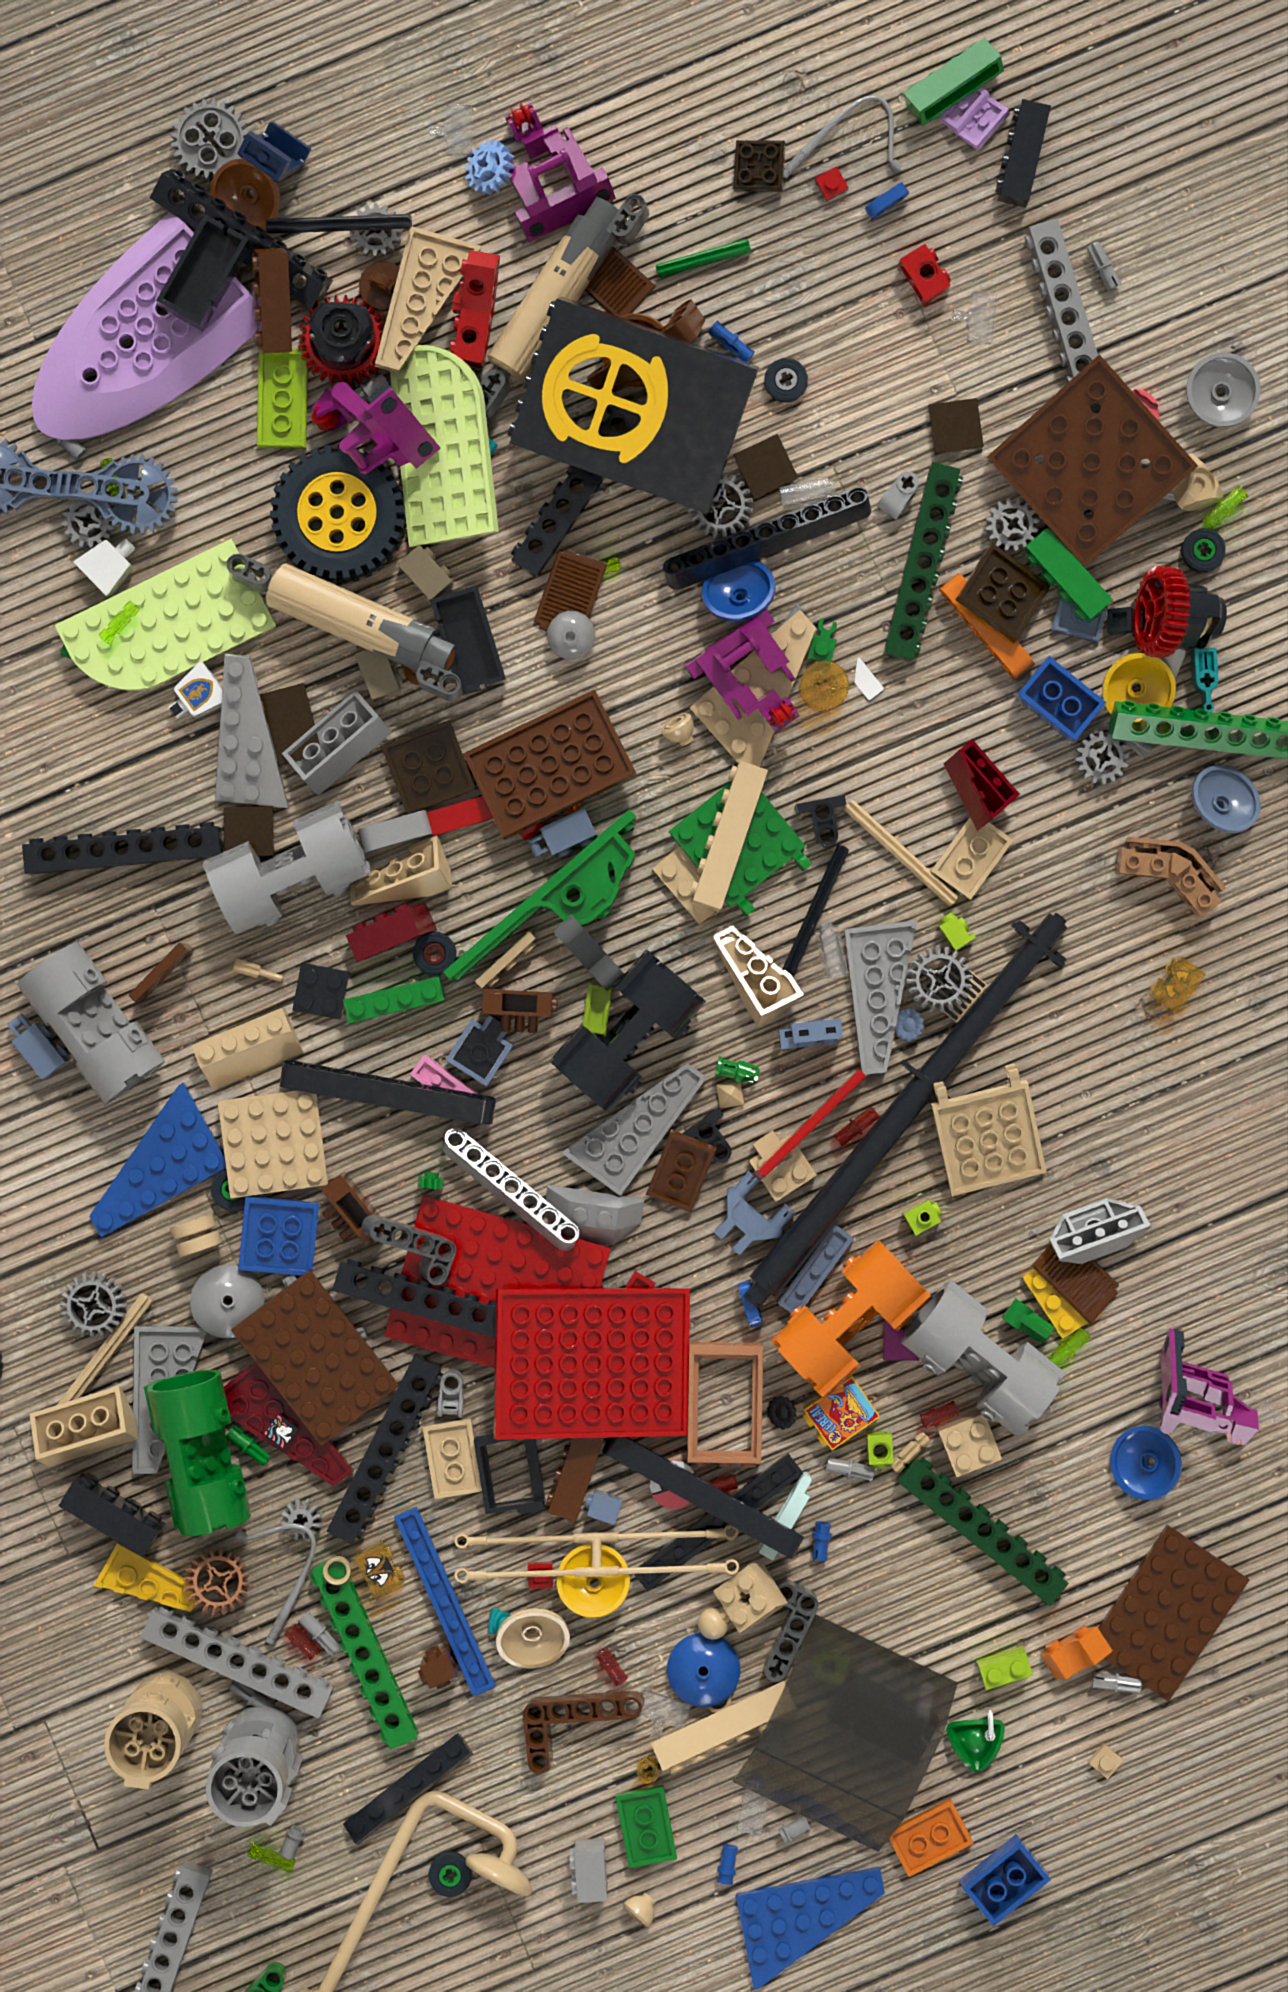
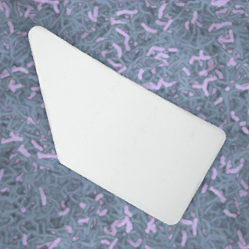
[854,658,884,700]

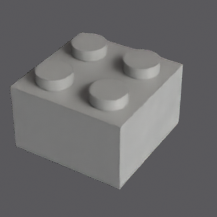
[570,1838,608,1903]

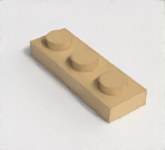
[475,931,536,988]

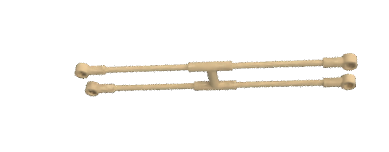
[455,1525,740,1584]

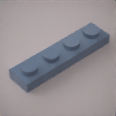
[777,1224,854,1313]

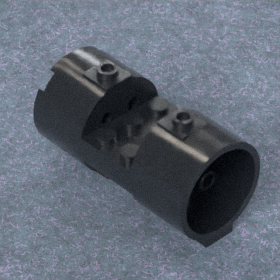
[549,949,707,1113]

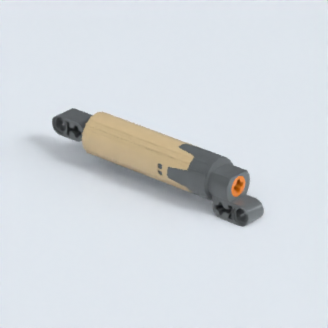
[480,194,649,418]
[226,554,463,702]

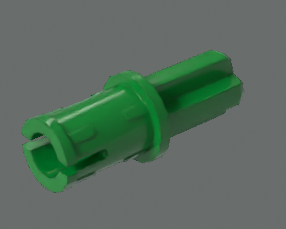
[226,1425,270,1466]

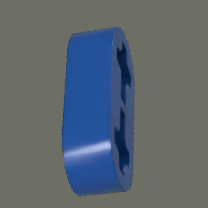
[864,182,909,220]
[738,1280,763,1328]

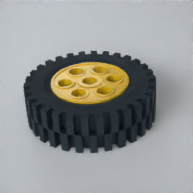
[270,445,406,584]

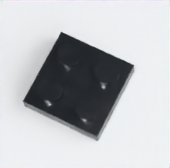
[292,962,350,1020]

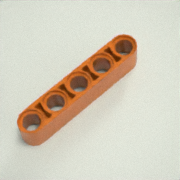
[939,573,1035,680]

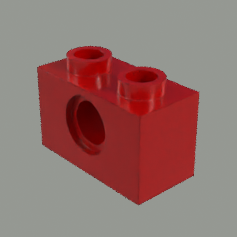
[898,244,951,306]

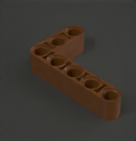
[587,299,705,393]
[523,1691,645,1774]

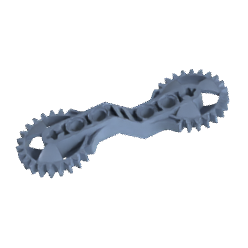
[0,438,178,535]

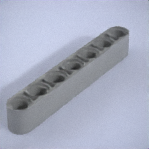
[442,1128,579,1251]

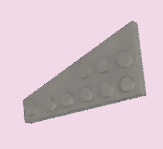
[215,654,289,808]
[844,920,917,1075]
[561,1063,707,1196]
[132,1326,207,1474]

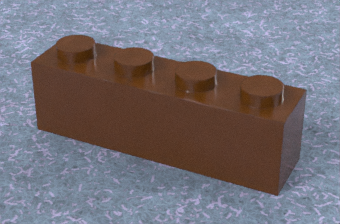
[250,248,292,354]
[545,1438,604,1522]

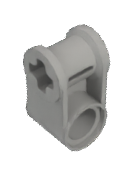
[876,471,919,520]
[438,1369,464,1418]

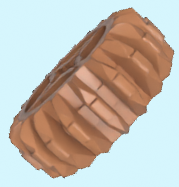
[183,1548,250,1616]

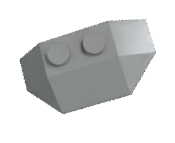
[546,1185,644,1246]
[1050,1198,1151,1264]

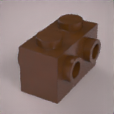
[418,1644,460,1689]

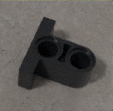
[795,795,846,847]
[682,1107,732,1163]

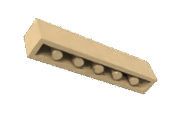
[689,761,768,912]
[651,1681,799,1774]

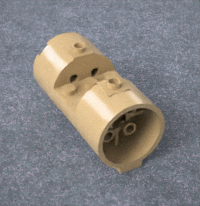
[104,1672,203,1790]

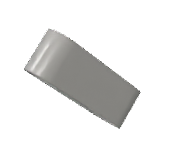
[358,810,433,853]

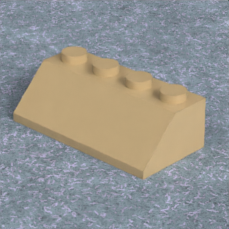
[191,1008,304,1090]
[30,1386,138,1467]

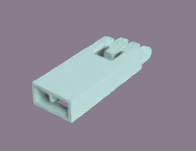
[758,1472,811,1561]

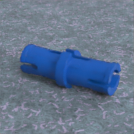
[708,320,755,362]

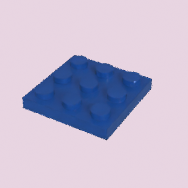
[238,1196,319,1276]

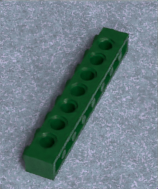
[883,462,963,662]
[896,1457,1069,1606]

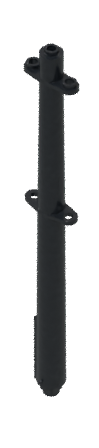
[743,912,1068,1308]

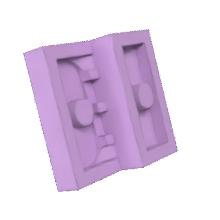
[939,87,1010,151]

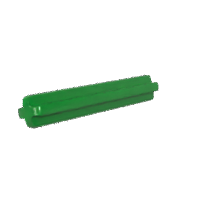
[656,239,751,278]

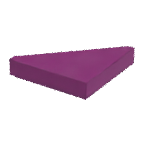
[883,1319,920,1361]

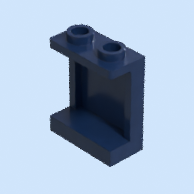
[237,121,311,182]

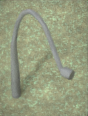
[784,95,902,179]
[234,1524,316,1645]

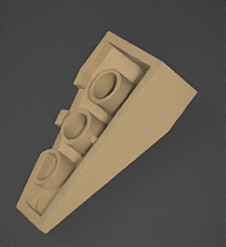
[350,835,452,906]
[712,926,803,1027]

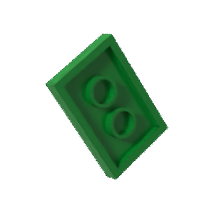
[615,1785,677,1868]

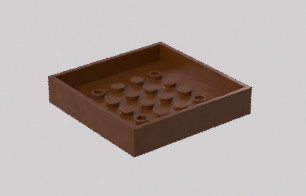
[987,354,1198,567]

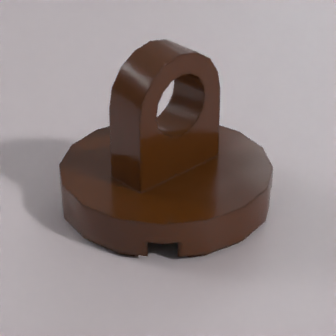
[359,261,400,312]

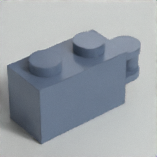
[527,808,597,858]
[8,1013,69,1080]

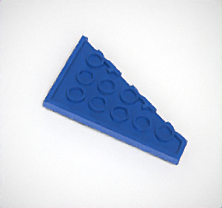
[89,1083,226,1237]
[736,1866,885,1990]

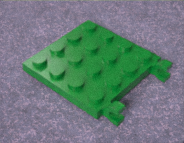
[668,781,812,917]

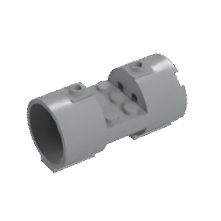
[203,800,372,935]
[17,941,165,1106]
[900,1280,1066,1436]
[206,1706,303,1827]

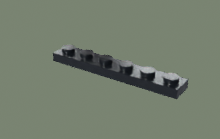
[343,1733,473,1845]

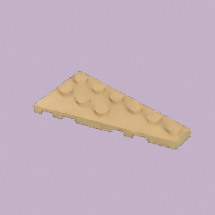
[374,226,482,373]

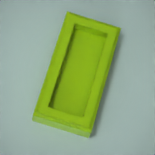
[583,984,613,1036]

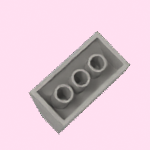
[282,690,392,796]

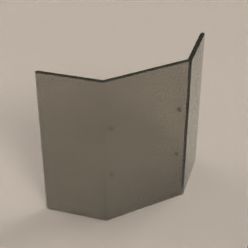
[733,1614,958,1852]

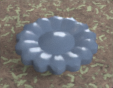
[895,1008,924,1042]

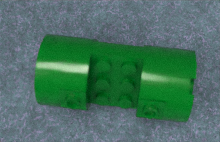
[144,1370,251,1536]

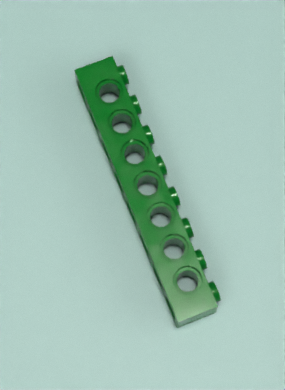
[1108,700,1288,759]
[310,1554,419,1750]

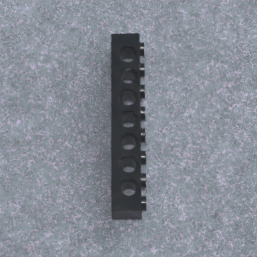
[150,169,333,309]
[511,397,641,579]
[22,822,223,875]
[332,1259,496,1338]
[327,1353,443,1544]

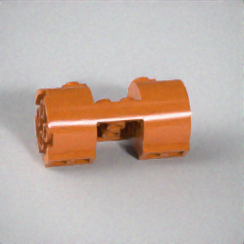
[770,1239,933,1399]

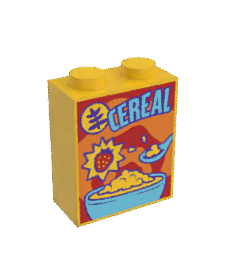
[802,1375,880,1450]

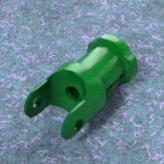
[715,1056,760,1083]

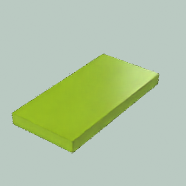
[257,350,308,449]

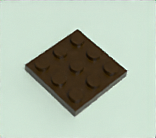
[955,543,1051,643]
[381,720,476,815]

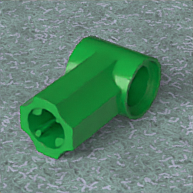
[1002,1298,1054,1344]

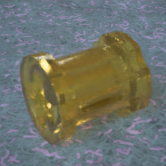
[637,1756,659,1784]

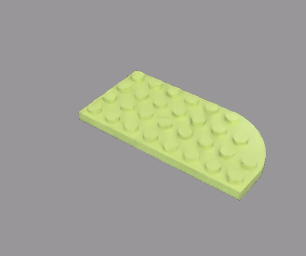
[390,345,499,548]
[55,539,276,691]

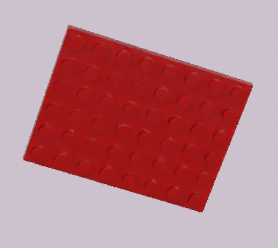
[384,1195,611,1368]
[494,1288,690,1440]

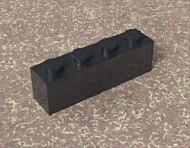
[995,99,1051,207]

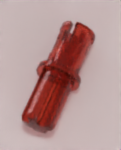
[833,1107,879,1147]

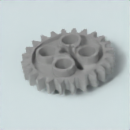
[170,99,249,181]

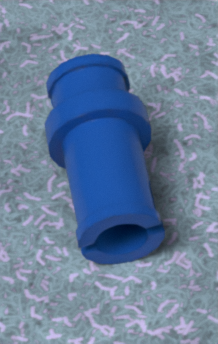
[812,1521,832,1561]
[717,1844,738,1885]

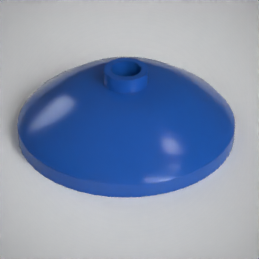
[702,561,776,622]
[1110,1426,1182,1500]
[667,1633,740,1707]

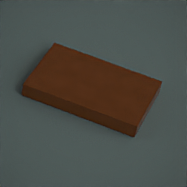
[129,943,194,1002]
[646,1129,717,1213]

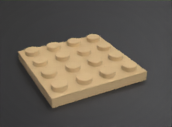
[217,1090,328,1198]

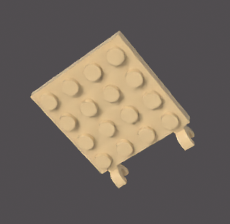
[931,1064,1047,1196]

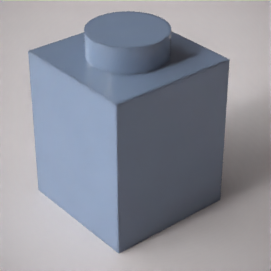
[584,1489,623,1525]

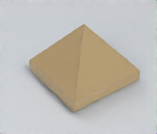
[716,1081,744,1109]

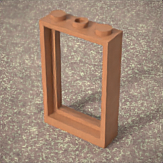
[687,1342,763,1468]

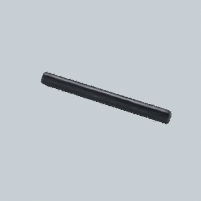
[265,214,412,234]
[782,845,849,977]

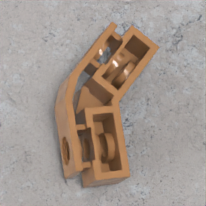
[1115,837,1226,918]

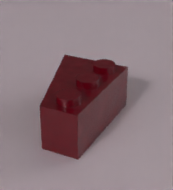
[943,739,1020,831]
[345,903,437,962]

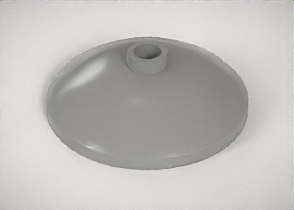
[1186,353,1261,427]
[190,1265,264,1338]

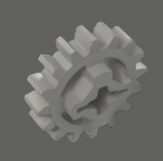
[349,203,403,259]
[985,498,1039,552]
[62,500,116,549]
[1075,731,1129,785]

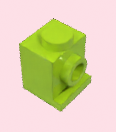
[937,912,976,951]
[902,1199,943,1236]

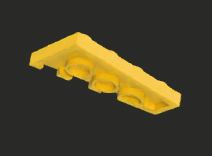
[94,1543,201,1612]

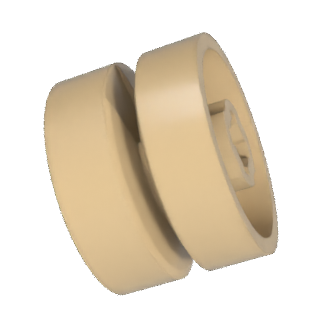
[170,1213,222,1257]

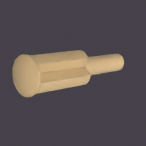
[233,958,283,982]

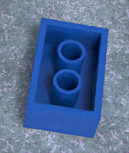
[1015,656,1106,743]
[960,1834,1051,1926]

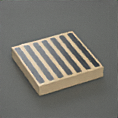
[922,954,988,1023]

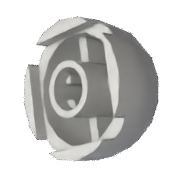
[547,610,596,660]

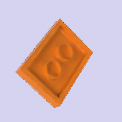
[886,1798,974,1877]

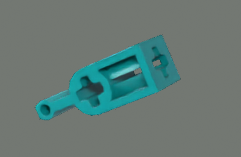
[1190,648,1218,712]

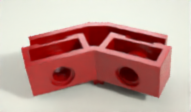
[450,250,500,368]

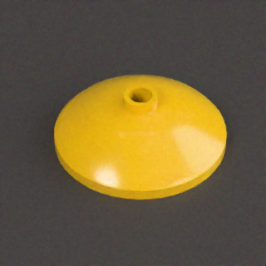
[1102,653,1176,722]
[557,1543,630,1618]

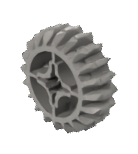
[687,472,753,539]
[906,946,973,1012]
[60,1271,127,1338]

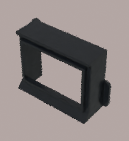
[474,1434,546,1514]

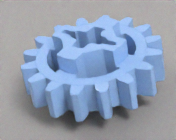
[465,140,515,195]

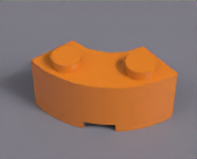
[1040,1625,1113,1680]

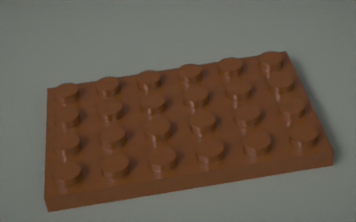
[463,689,637,840]
[231,1269,400,1446]
[1098,1524,1250,1702]

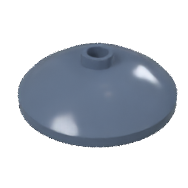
[1191,765,1261,833]

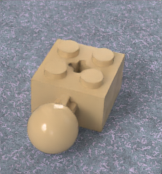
[698,1561,788,1640]

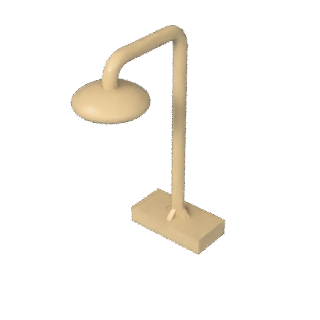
[296,1790,532,1992]

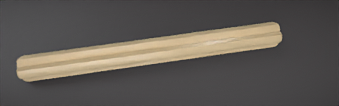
[844,800,958,906]
[57,1293,152,1405]

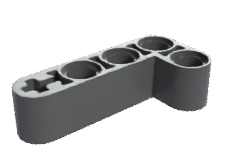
[553,915,624,991]
[361,1215,456,1285]
[764,1579,819,1682]

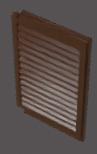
[585,247,656,317]
[534,549,608,631]
[1031,1244,1119,1324]

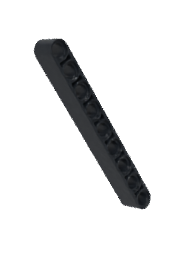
[663,487,872,590]
[279,1060,496,1125]
[602,1437,804,1559]

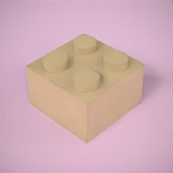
[936,1410,1002,1477]

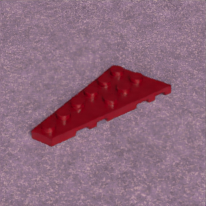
[224,1362,354,1486]

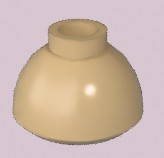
[661,713,694,746]
[623,1893,656,1927]

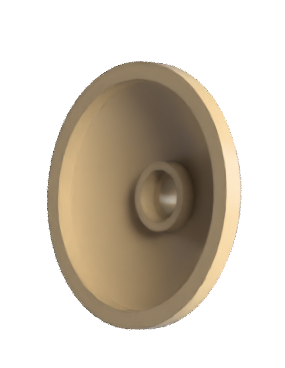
[496,1609,570,1669]

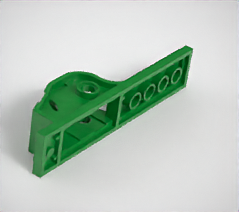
[443,809,636,980]

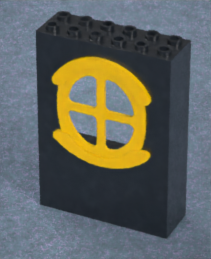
[508,297,759,514]

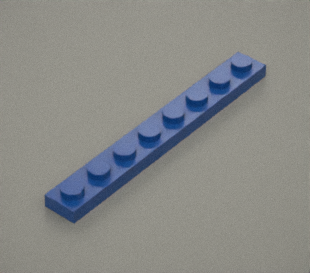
[394,1506,496,1696]

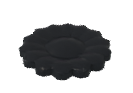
[767,1395,797,1430]

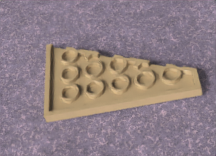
[690,610,816,767]

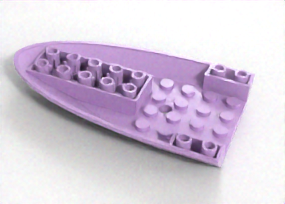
[32,212,257,440]

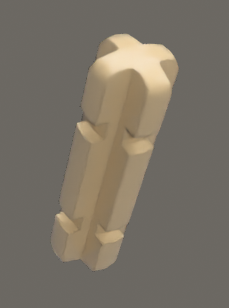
[890,1432,931,1473]

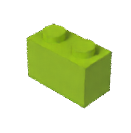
[976,1646,1033,1690]

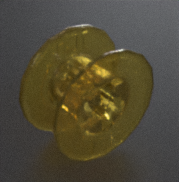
[799,661,849,712]

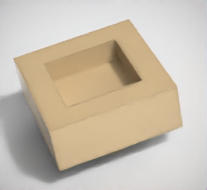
[1088,1743,1123,1779]

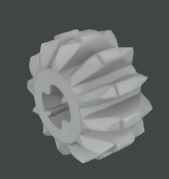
[281,1498,323,1540]

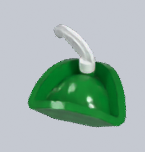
[946,1710,1005,1773]

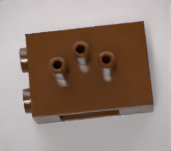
[482,989,558,1033]
[321,1171,384,1243]

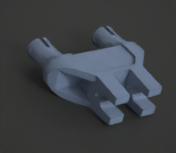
[714,1171,796,1255]

